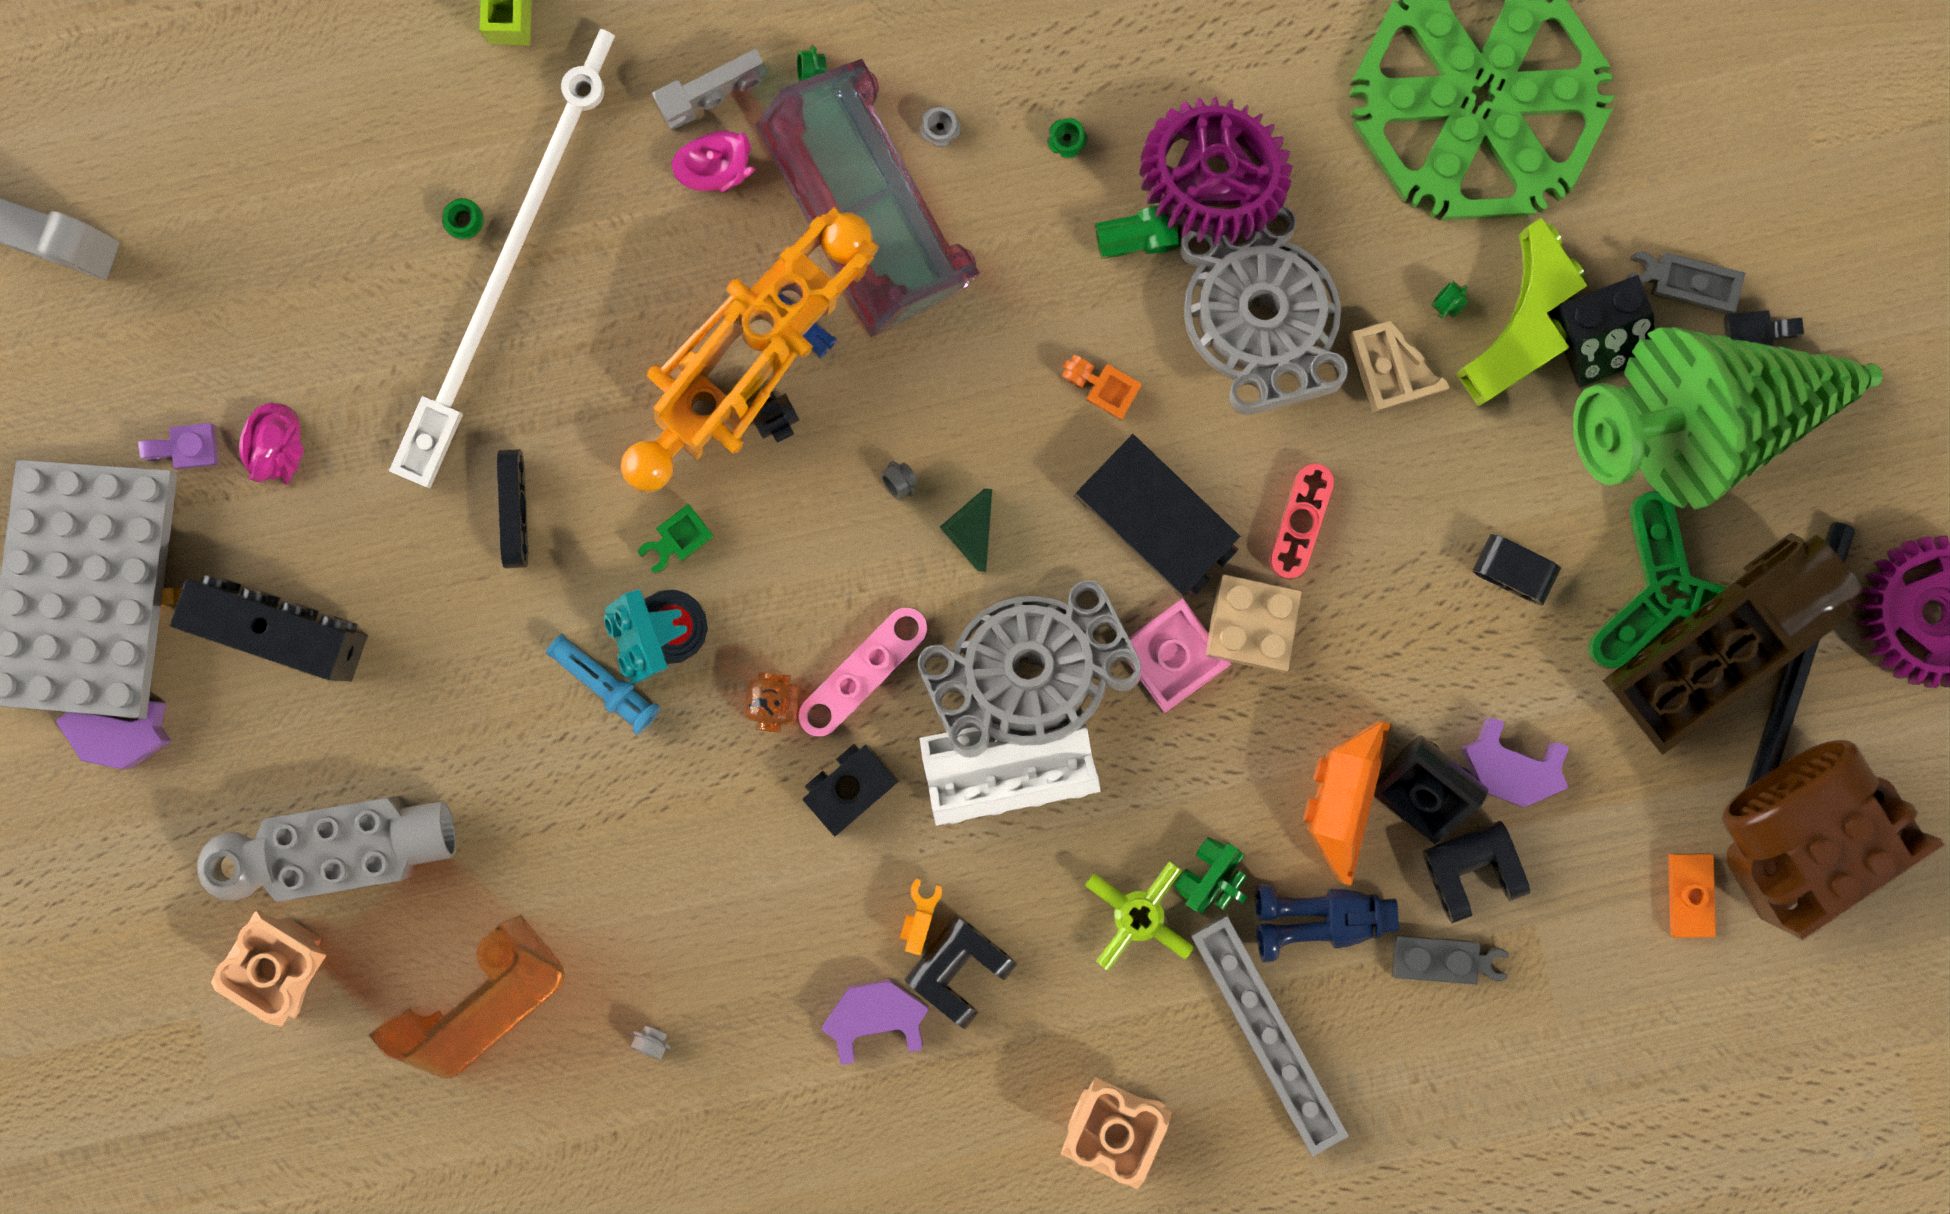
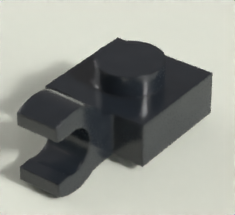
[1723,310,1804,346]

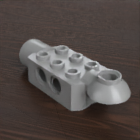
[197,796,456,902]

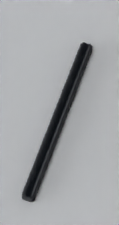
[1745,522,1855,788]

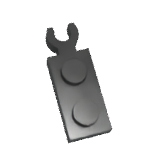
[1626,252,1746,314]
[1392,935,1509,984]

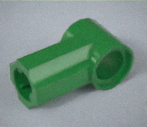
[1095,205,1181,259]

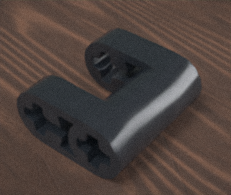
[1423,821,1530,924]
[904,915,1017,1029]

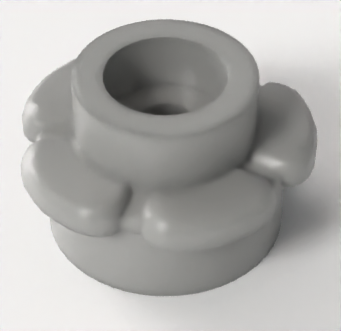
[920,107,960,147]
[630,1026,671,1060]

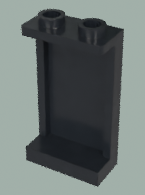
[1074,433,1241,598]

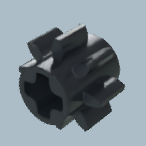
[753,391,800,443]

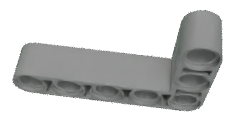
[0,199,121,280]

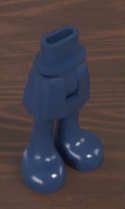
[1255,884,1399,962]

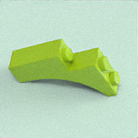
[1456,217,1587,407]

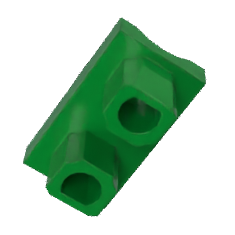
[1173,837,1247,915]

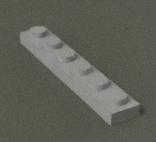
[1190,915,1349,1157]

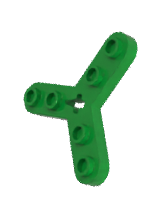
[1588,491,1727,668]

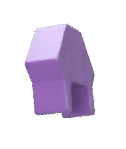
[56,700,171,769]
[1461,718,1568,807]
[822,978,929,1064]

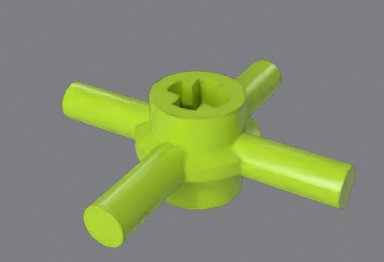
[1084,861,1194,971]

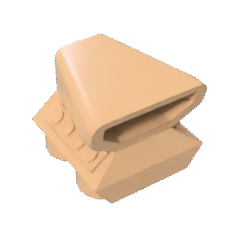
[211,911,326,1027]
[1061,1077,1172,1189]

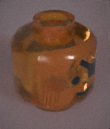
[743,672,799,732]

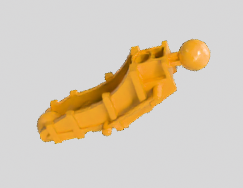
[621,207,879,492]

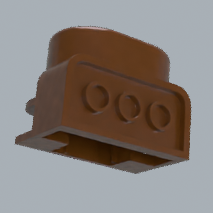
[1722,740,1944,940]

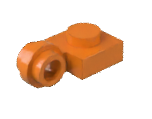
[1061,355,1142,420]

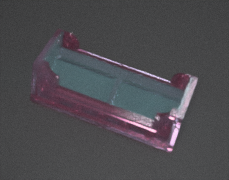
[755,59,980,338]

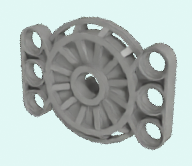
[1180,205,1348,415]
[917,580,1141,758]

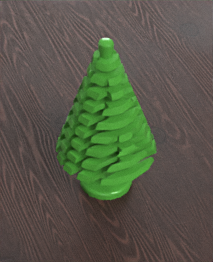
[1573,327,1883,510]

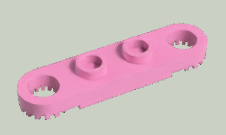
[799,608,927,737]

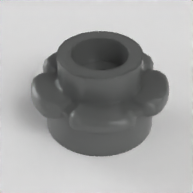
[880,461,917,500]

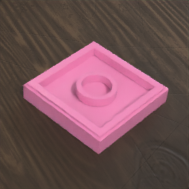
[1127,598,1231,713]

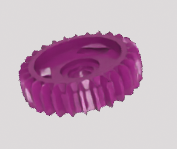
[1139,96,1293,245]
[1855,536,1950,688]

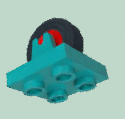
[603,589,708,685]

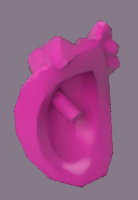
[671,130,755,193]
[239,402,304,485]

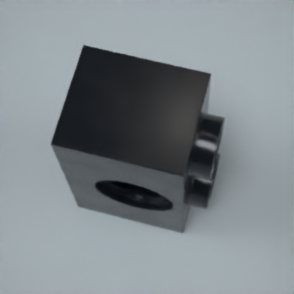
[802,743,899,837]

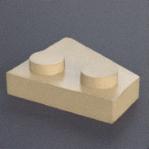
[1348,321,1449,413]

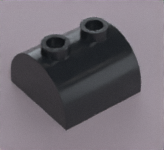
[1374,735,1488,844]

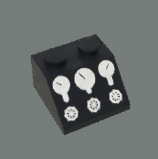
[1549,275,1655,388]

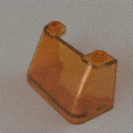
[368,915,565,1079]

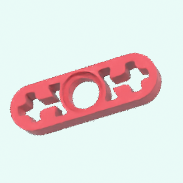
[1269,463,1334,579]

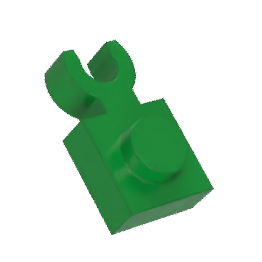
[638,503,715,574]

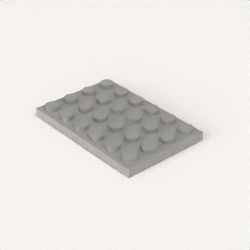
[0,460,178,719]

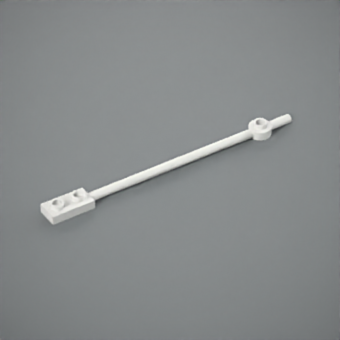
[389,29,615,489]

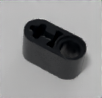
[1472,534,1561,606]

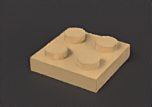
[1205,574,1302,673]

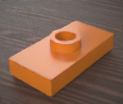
[1668,853,1716,938]

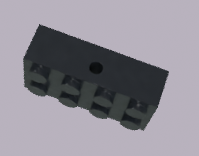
[170,574,368,682]

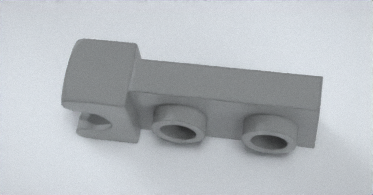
[652,49,767,130]

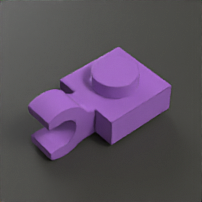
[138,423,219,470]

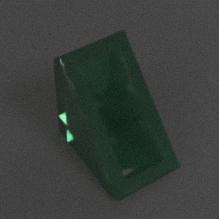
[940,489,992,574]

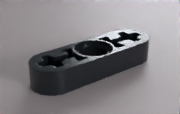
[497,449,528,569]

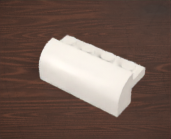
[919,707,1101,826]

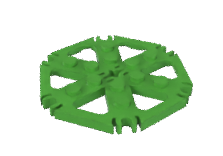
[1350,0,1614,221]

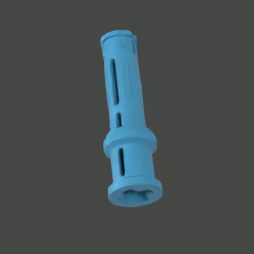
[546,634,661,735]

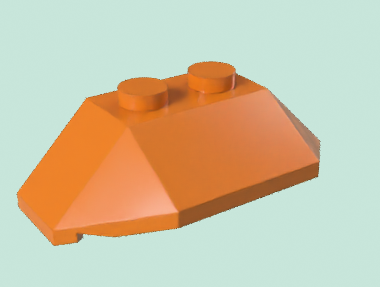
[1304,721,1392,886]

